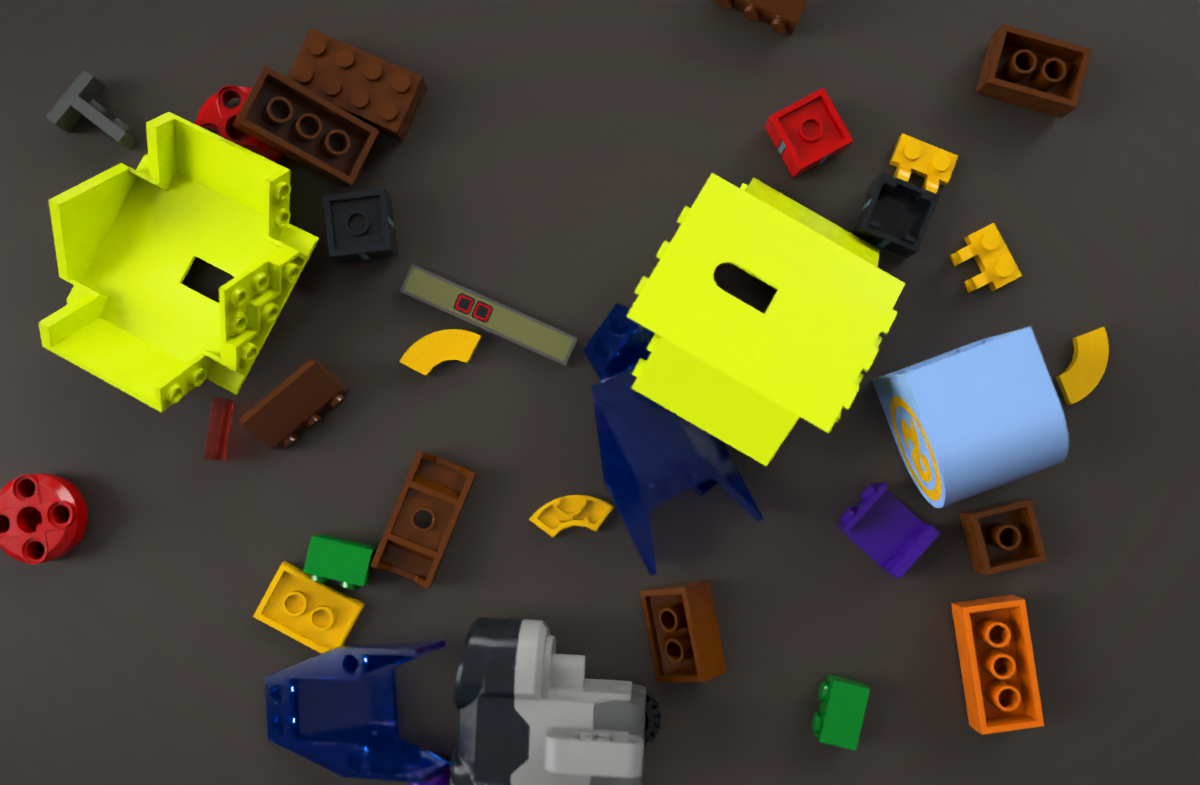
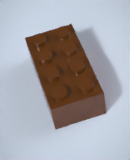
[287,28,428,142]
[232,65,379,188]

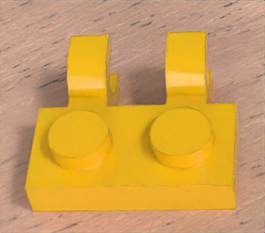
[889,133,958,194]
[949,223,1022,293]

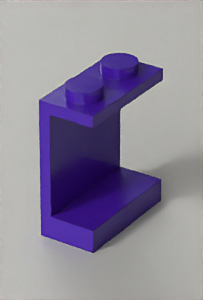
[837,482,940,579]

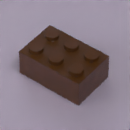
[975,24,1092,118]

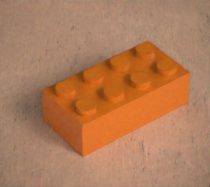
[951,595,1044,735]

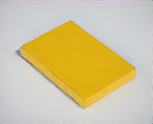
[253,561,365,660]

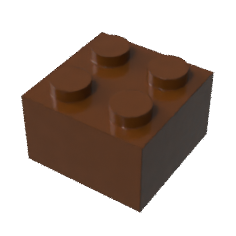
[959,498,1047,576]

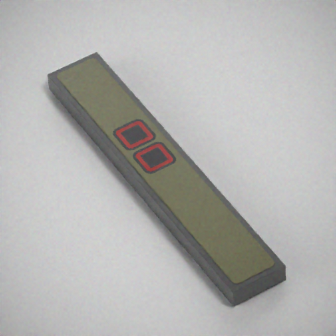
[399,264,578,366]

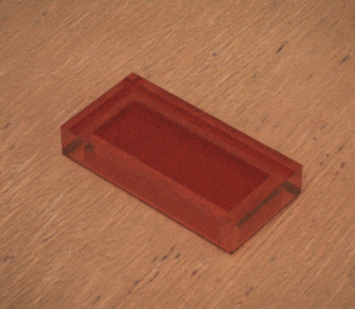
[203,397,235,461]

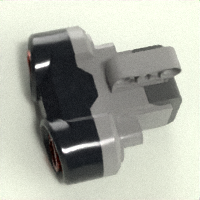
[450,617,646,785]

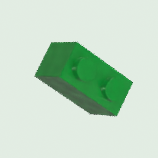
[303,534,378,590]
[811,674,870,751]

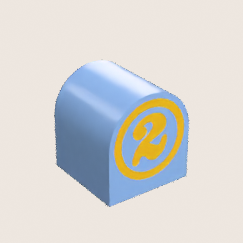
[872,327,1069,508]

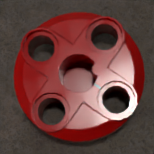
[195,85,284,164]
[0,473,88,565]

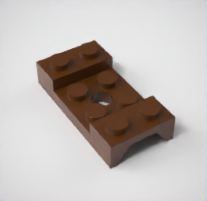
[371,450,478,589]

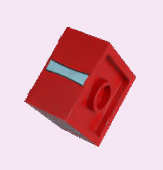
[764,87,854,179]

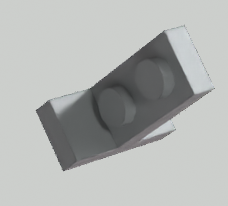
[46,70,138,150]

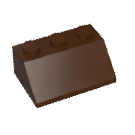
[715,0,808,35]
[238,358,349,450]
[640,580,727,682]

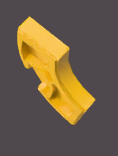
[1055,327,1109,405]
[399,329,482,377]
[529,495,614,538]

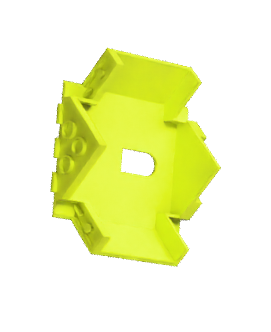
[38,112,319,413]
[626,173,905,466]

